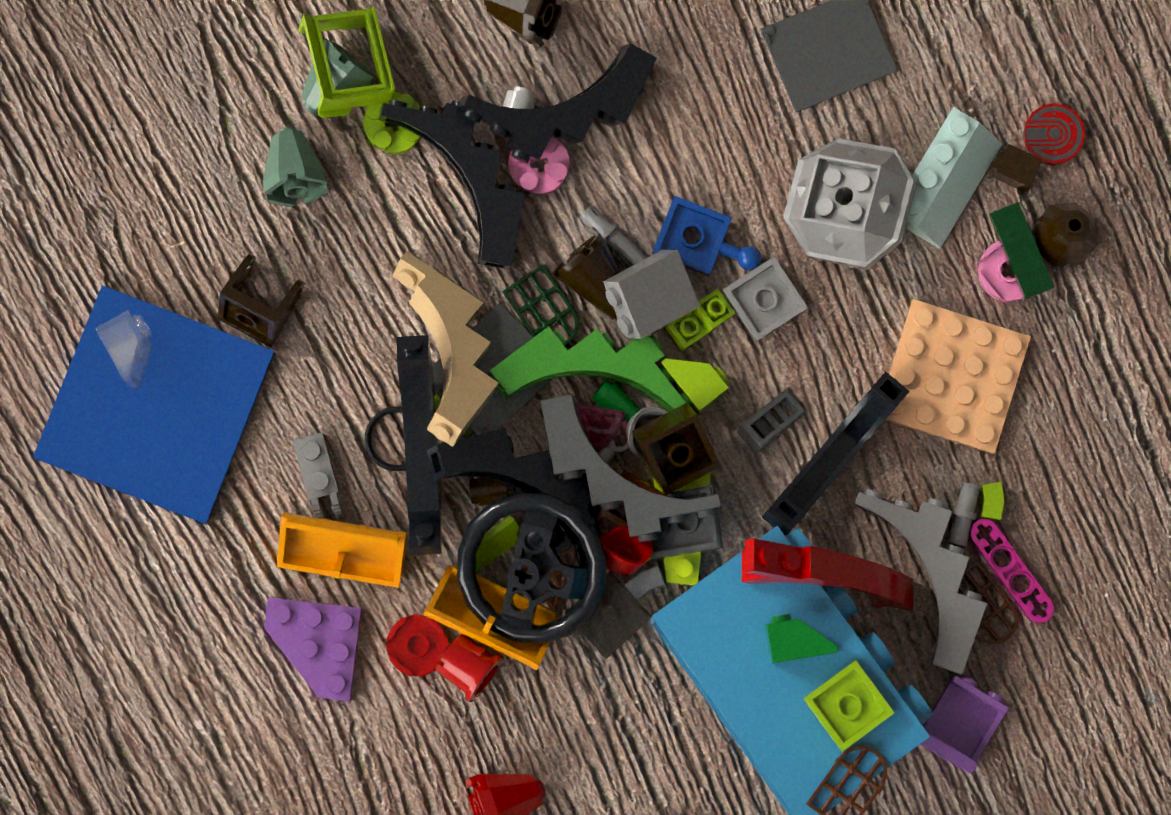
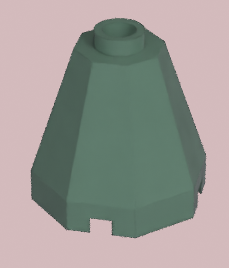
[301,38,378,117]
[263,127,329,207]

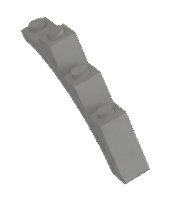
[854,489,987,675]

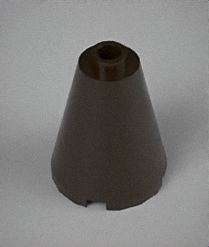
[552,233,621,320]

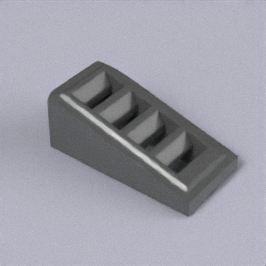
[737,389,806,454]

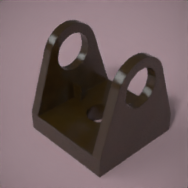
[217,253,305,347]

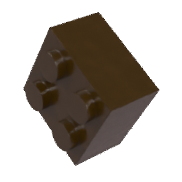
[632,403,721,495]

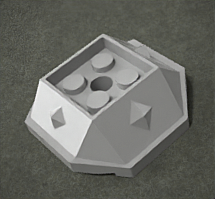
[783,138,917,270]

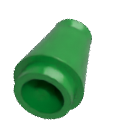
[591,379,639,422]

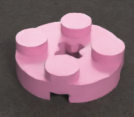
[508,135,570,196]
[977,241,1023,303]

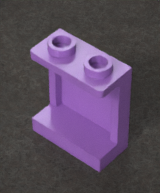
[920,674,1010,774]

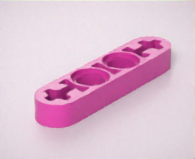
[969,519,1054,623]

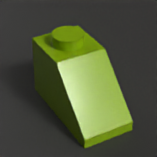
[660,358,729,414]

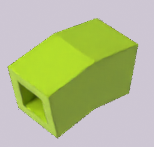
[980,482,1004,521]

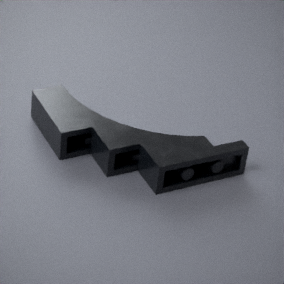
[397,335,442,555]

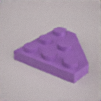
[264,597,362,701]

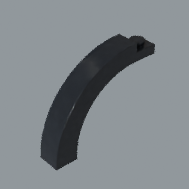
[762,371,910,536]

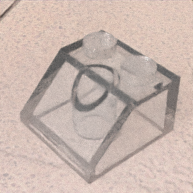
[95,310,152,390]

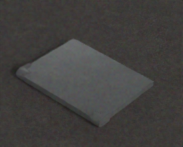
[760,0,897,113]
[432,303,552,435]

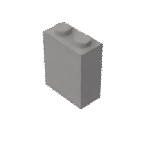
[603,250,700,339]

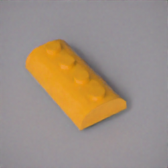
[276,512,407,588]
[423,564,559,670]

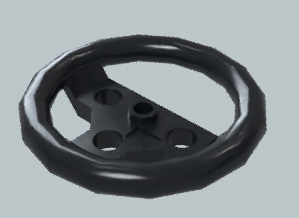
[457,492,607,644]

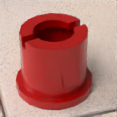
[435,634,504,702]

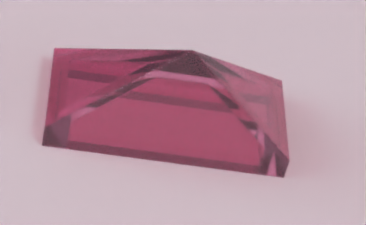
[576,403,625,451]

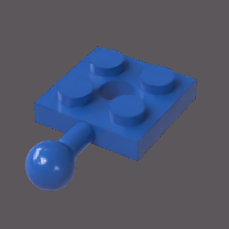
[652,196,762,276]

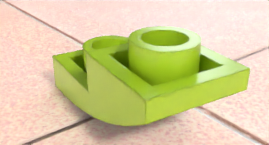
[664,289,736,352]

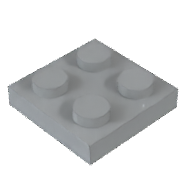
[722,256,808,342]

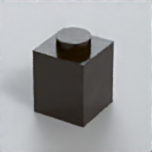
[991,144,1043,192]

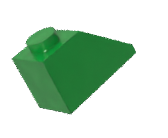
[765,614,838,664]

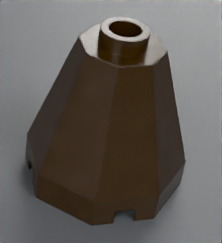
[484,0,562,47]
[1033,202,1099,267]

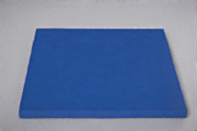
[33,285,275,525]

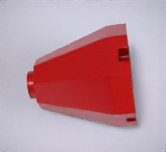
[465,774,546,815]

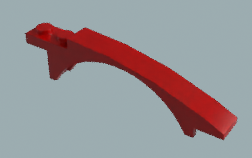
[742,538,914,610]

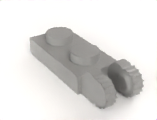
[292,433,343,519]

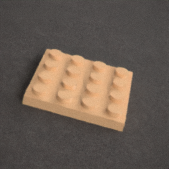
[886,299,1031,455]

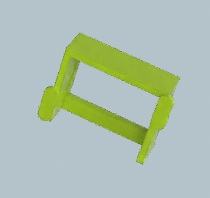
[298,6,395,118]

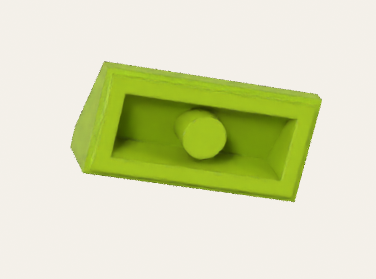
[476,517,520,572]

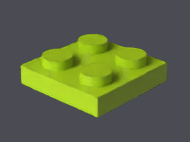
[803,660,895,752]

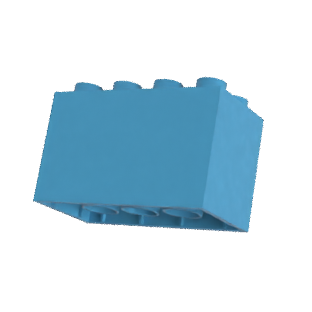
[649,526,934,815]

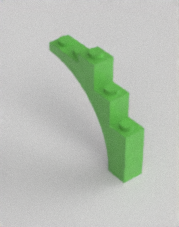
[488,326,692,412]

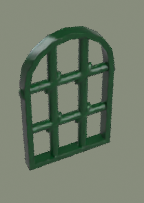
[502,265,578,344]

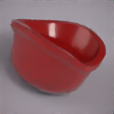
[600,526,653,575]

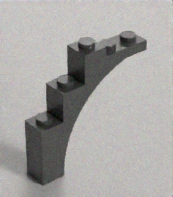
[541,394,723,543]

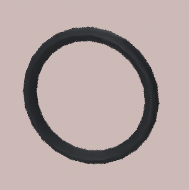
[365,406,406,471]

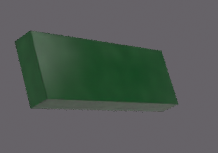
[989,202,1054,300]

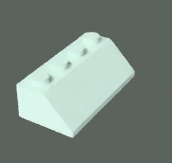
[905,107,1002,249]

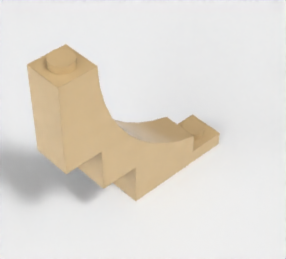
[392,251,498,447]

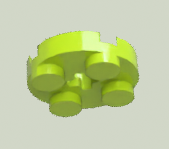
[363,92,421,155]

